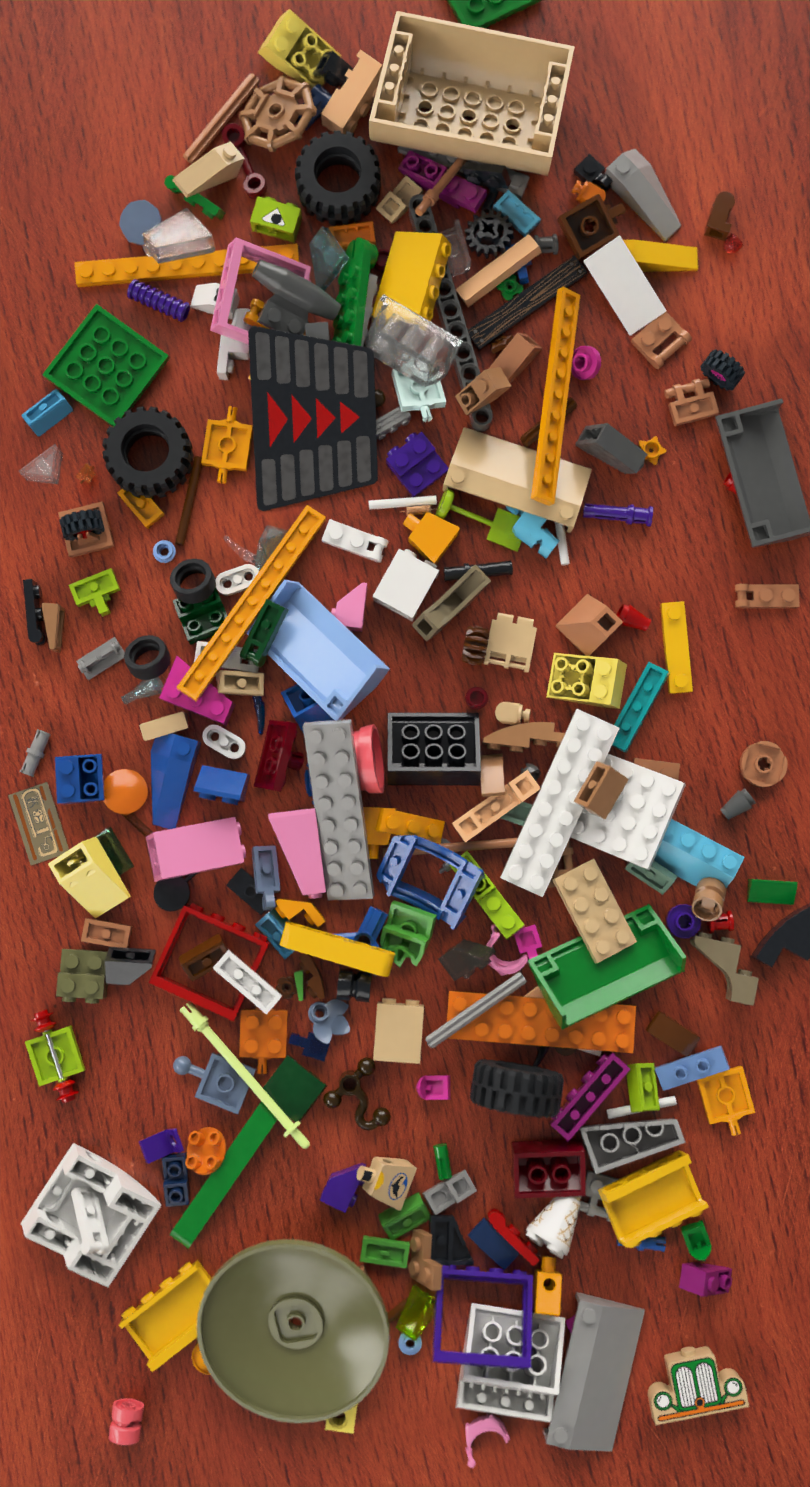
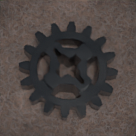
[465,209,514,259]

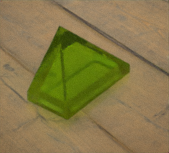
[396,1285,435,1341]

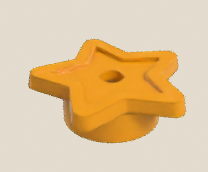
[639,436,667,465]

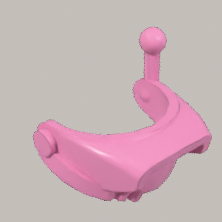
[481,924,529,976]
[465,1413,510,1468]

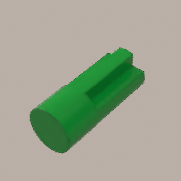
[433,1143,452,1180]

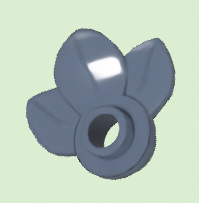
[308,999,350,1044]

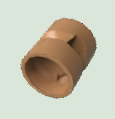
[692,877,726,921]

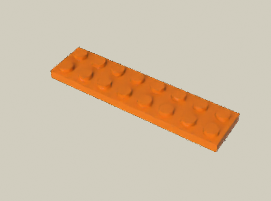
[447,991,636,1053]

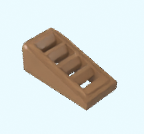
[42,603,65,653]

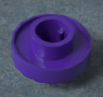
[666,904,701,938]

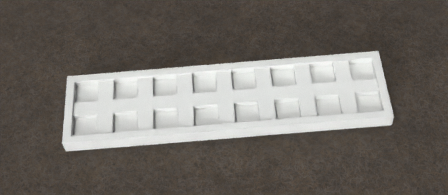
[500,709,619,897]

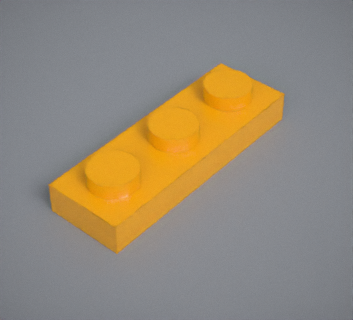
[376,808,445,844]

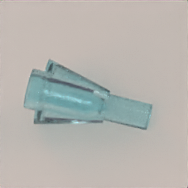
[121,677,163,704]

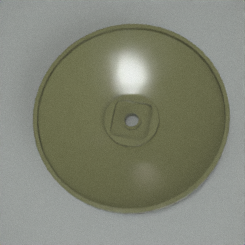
[197,1239,390,1423]

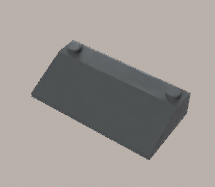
[715,398,810,548]

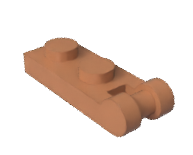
[735,584,799,608]

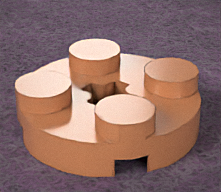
[740,741,788,787]

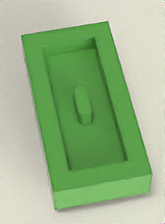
[360,1235,410,1268]

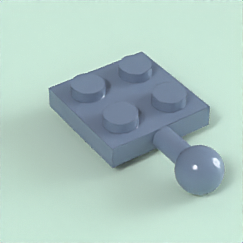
[173,1052,256,1114]

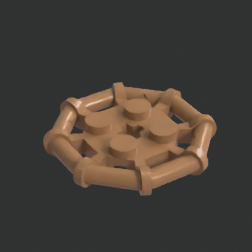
[239,75,317,152]

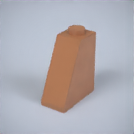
[489,333,543,384]

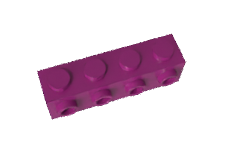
[550,1051,630,1141]

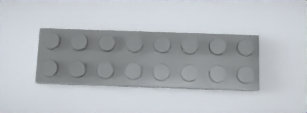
[303,720,375,900]

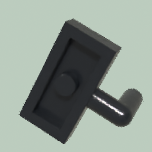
[462,162,512,213]

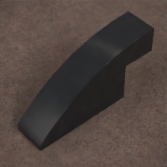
[750,903,810,967]

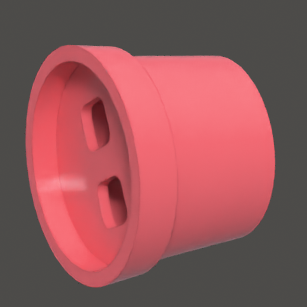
[353,724,385,794]

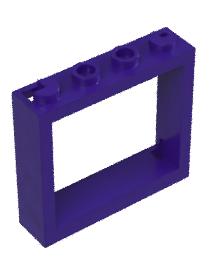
[432,1265,533,1370]

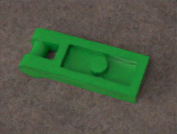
[164,175,226,220]

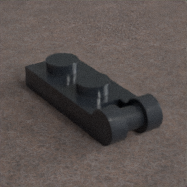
[23,579,47,646]

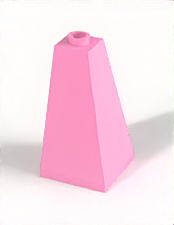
[268,808,327,899]

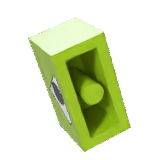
[250,196,302,243]

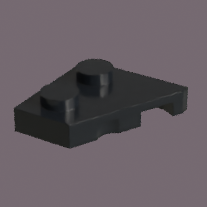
[429,1215,474,1265]

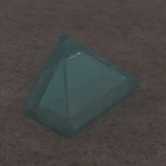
[255,525,288,570]

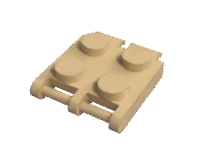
[483,613,537,673]

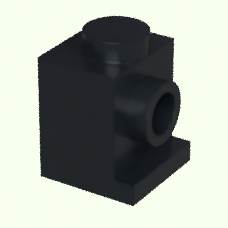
[313,51,353,87]

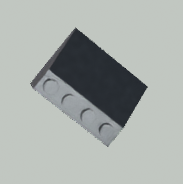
[388,713,481,786]

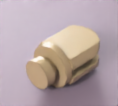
[495,702,531,725]

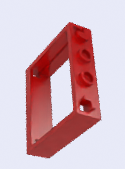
[148,903,270,1021]

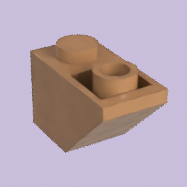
[455,367,511,415]

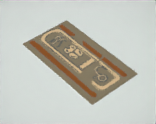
[8,782,69,866]

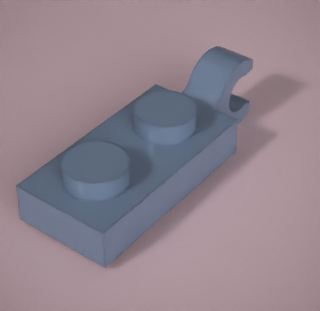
[251,845,281,911]

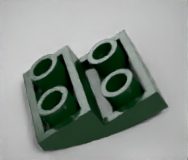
[172,587,228,645]
[263,1055,327,1122]

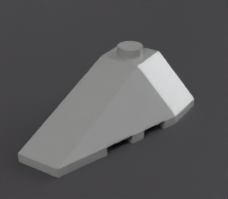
[605,149,682,242]

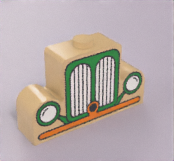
[648,1346,749,1425]

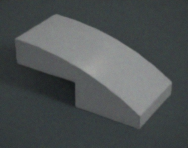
[422,1170,477,1215]

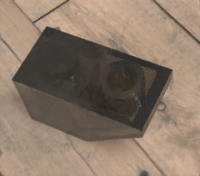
[438,939,496,981]

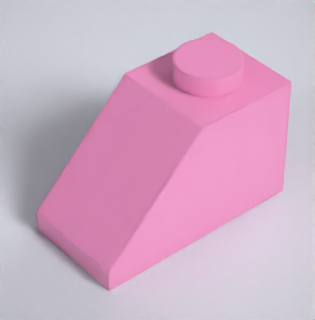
[331,583,367,632]

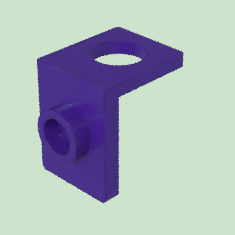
[139,1128,184,1164]

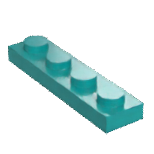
[612,662,670,753]

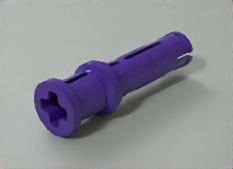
[583,503,653,527]

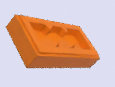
[329,221,376,252]

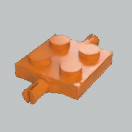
[239,1007,288,1074]

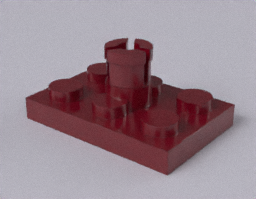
[253,720,304,792]

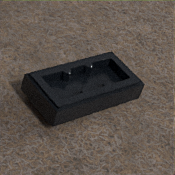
[226,868,277,915]

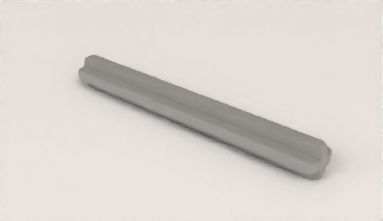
[425,972,526,1048]

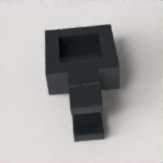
[573,154,613,192]

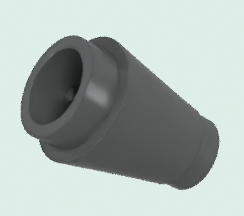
[720,788,756,820]

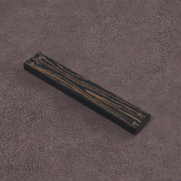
[468,255,588,351]

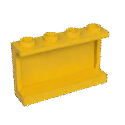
[371,231,451,329]
[598,1150,709,1248]
[119,1260,212,1372]

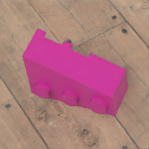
[159,656,235,726]

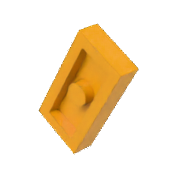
[117,489,165,529]

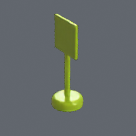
[435,488,522,552]

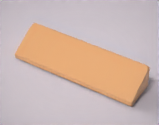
[456,234,541,307]

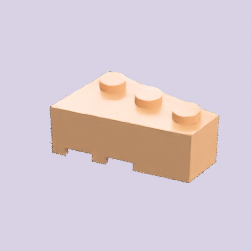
[321,49,382,134]

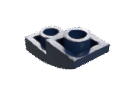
[162,1153,190,1207]
[468,1218,520,1270]

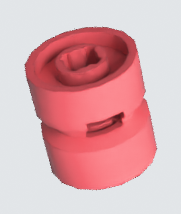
[109,1399,144,1445]

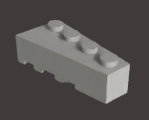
[579,1118,686,1174]

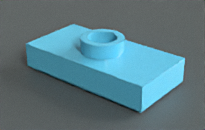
[493,190,541,237]

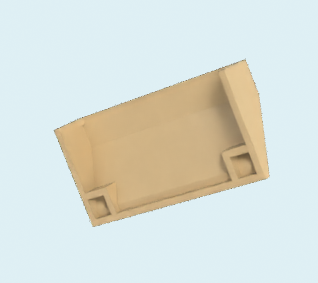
[443,427,592,533]

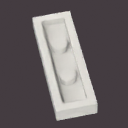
[213,949,282,1014]

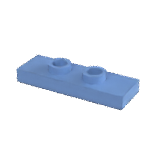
[655,1046,730,1091]

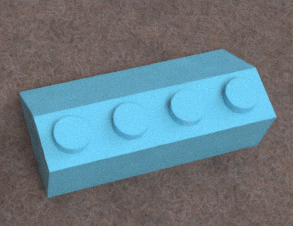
[654,819,745,888]

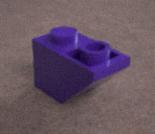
[320,1163,366,1213]

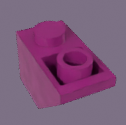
[679,1262,732,1297]

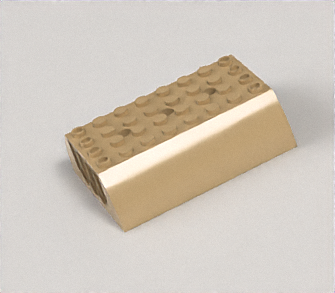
[369,11,575,176]

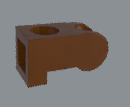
[704,191,735,241]

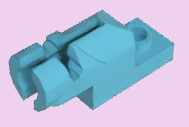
[506,506,560,559]

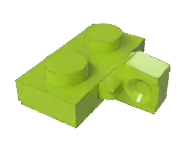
[69,568,121,617]

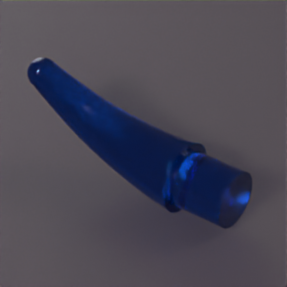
[252,696,265,735]

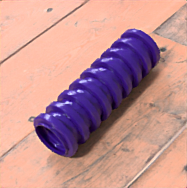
[127,279,190,322]

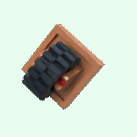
[58,502,115,558]

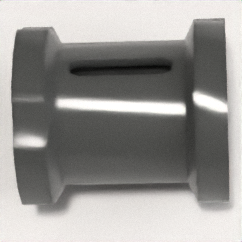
[533,234,558,256]

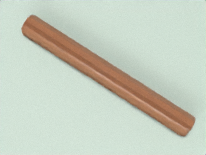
[183,73,260,164]

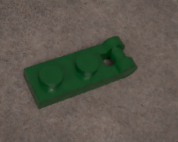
[240,599,288,667]

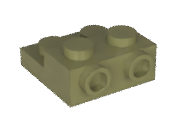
[56,948,108,1004]

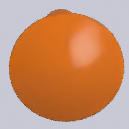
[103,769,148,815]
[185,1127,226,1175]

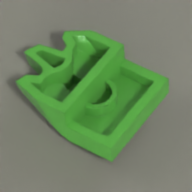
[380,900,437,967]

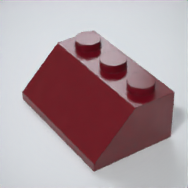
[511,1139,586,1198]

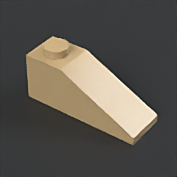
[173,141,245,198]

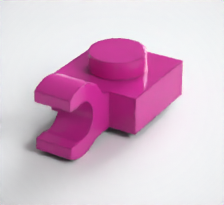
[514,925,542,960]

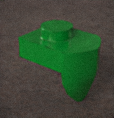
[680,1220,712,1261]

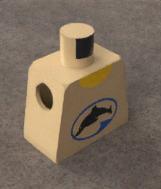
[357,1157,417,1211]

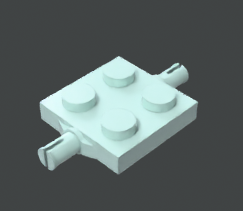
[391,353,446,422]

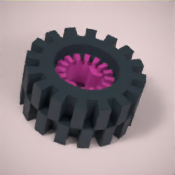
[700,350,745,391]

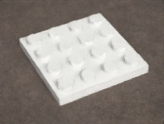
[570,754,686,870]

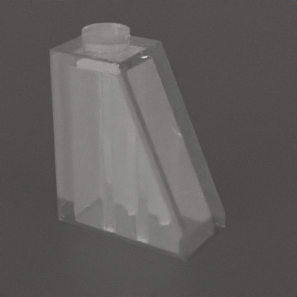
[142,208,216,264]

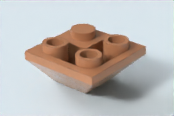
[555,594,623,656]

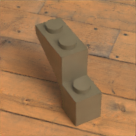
[412,564,491,641]
[690,932,759,1006]

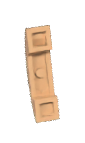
[452,770,541,842]

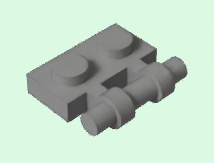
[579,1170,618,1222]

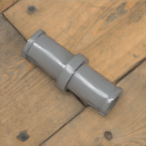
[19,729,51,777]

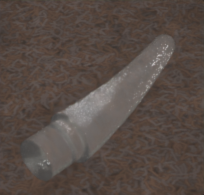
[224,536,257,563]

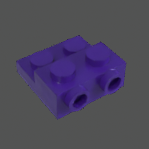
[386,432,449,497]

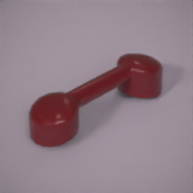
[222,123,267,199]

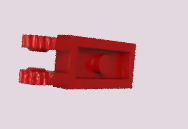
[487,1208,540,1266]

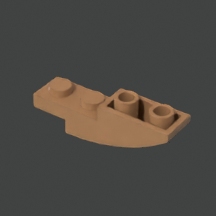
[482,722,565,753]

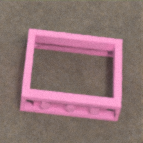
[210,237,311,345]

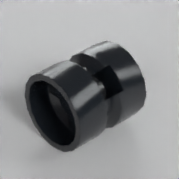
[337,969,372,1002]

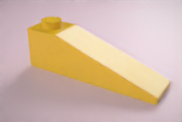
[623,240,698,272]

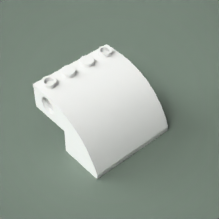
[20,1143,161,1287]

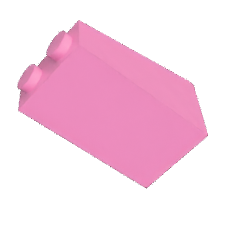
[146,817,246,882]

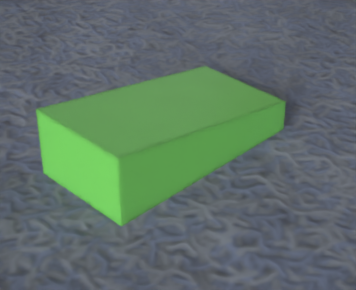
[294,970,304,1001]

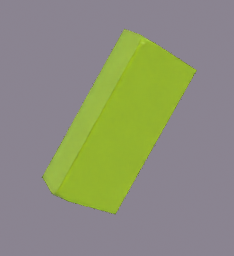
[626,1063,660,1113]

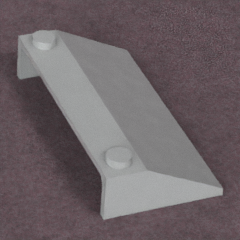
[543,1292,645,1452]

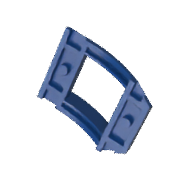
[376,835,485,930]

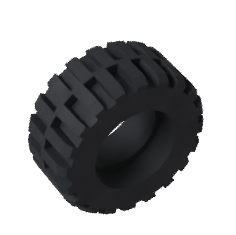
[295,130,381,226]
[102,406,194,499]
[470,1059,564,1118]

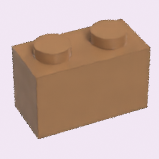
[574,761,629,820]

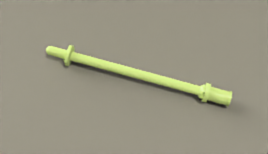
[179,1001,310,1149]

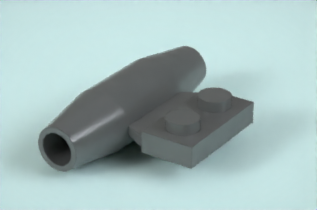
[252,259,341,335]

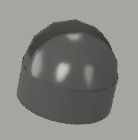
[520,763,541,781]

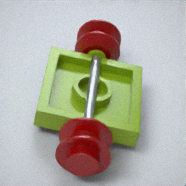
[25,1009,86,1104]

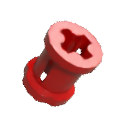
[707,911,734,933]

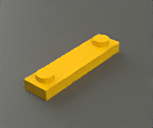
[660,601,693,694]

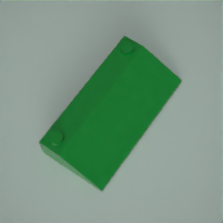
[528,904,687,1030]

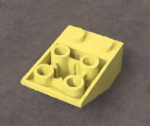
[258,9,341,89]
[546,653,627,709]
[48,836,131,919]

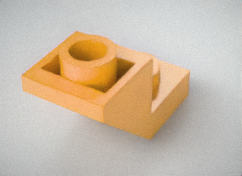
[275,898,326,927]

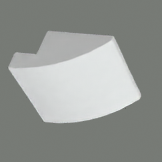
[455,1303,565,1423]

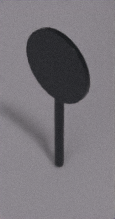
[153,873,197,911]

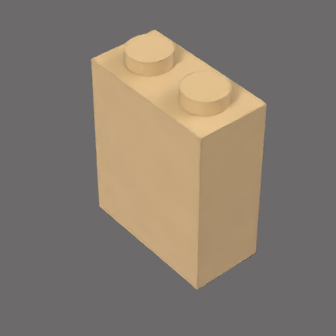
[373,998,424,1064]

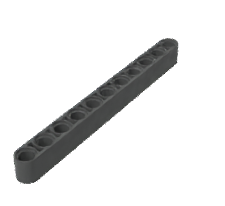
[409,194,493,432]

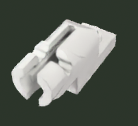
[217,308,253,380]

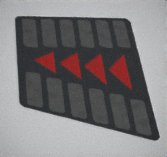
[248,326,378,511]

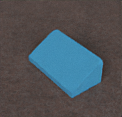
[21,388,73,437]
[255,908,294,959]

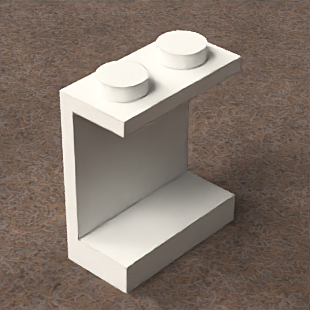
[372,549,439,622]

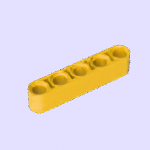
[279,922,395,977]

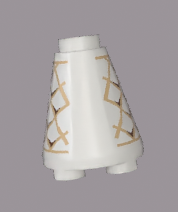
[526,1196,582,1259]

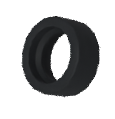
[170,558,216,604]
[124,635,171,680]

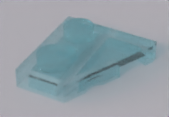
[309,226,349,291]

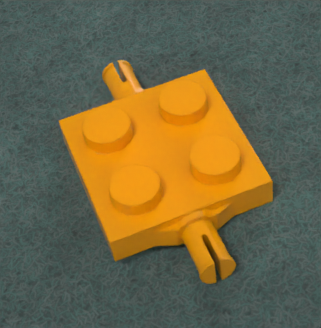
[201,406,253,484]
[697,1065,755,1136]

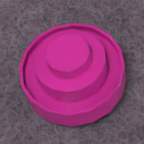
[571,346,601,380]

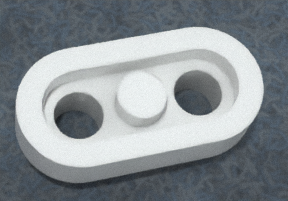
[215,564,259,596]
[202,725,246,759]

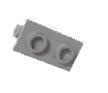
[76,637,125,680]

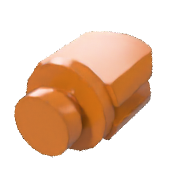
[571,180,606,204]

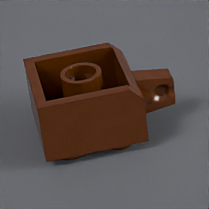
[557,194,626,260]

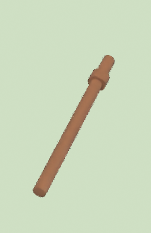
[415,158,467,216]
[383,838,517,857]

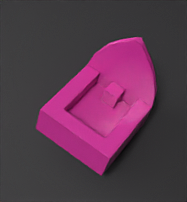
[416,1075,451,1100]

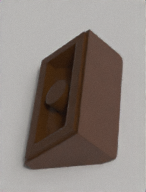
[179,934,228,982]

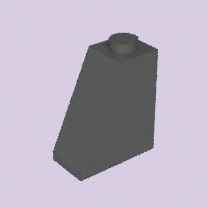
[575,423,647,474]

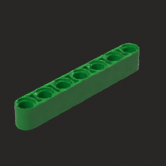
[169,1101,277,1248]

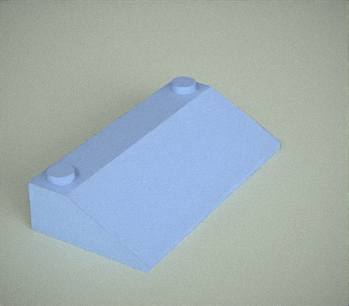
[246,579,390,721]

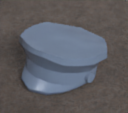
[119,200,162,246]

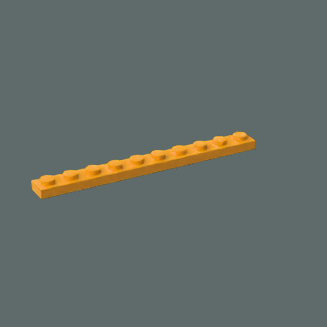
[74,244,299,287]
[531,287,580,506]
[177,505,326,702]

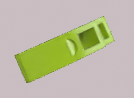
[449,851,525,940]

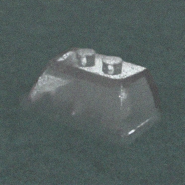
[365,294,463,387]

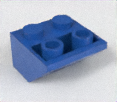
[55,754,105,804]
[194,765,250,805]

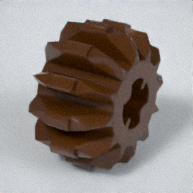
[462,626,489,665]

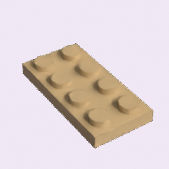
[552,859,637,963]

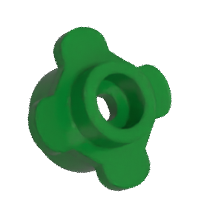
[496,274,523,301]

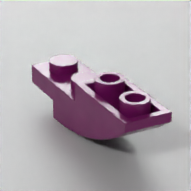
[398,150,487,213]

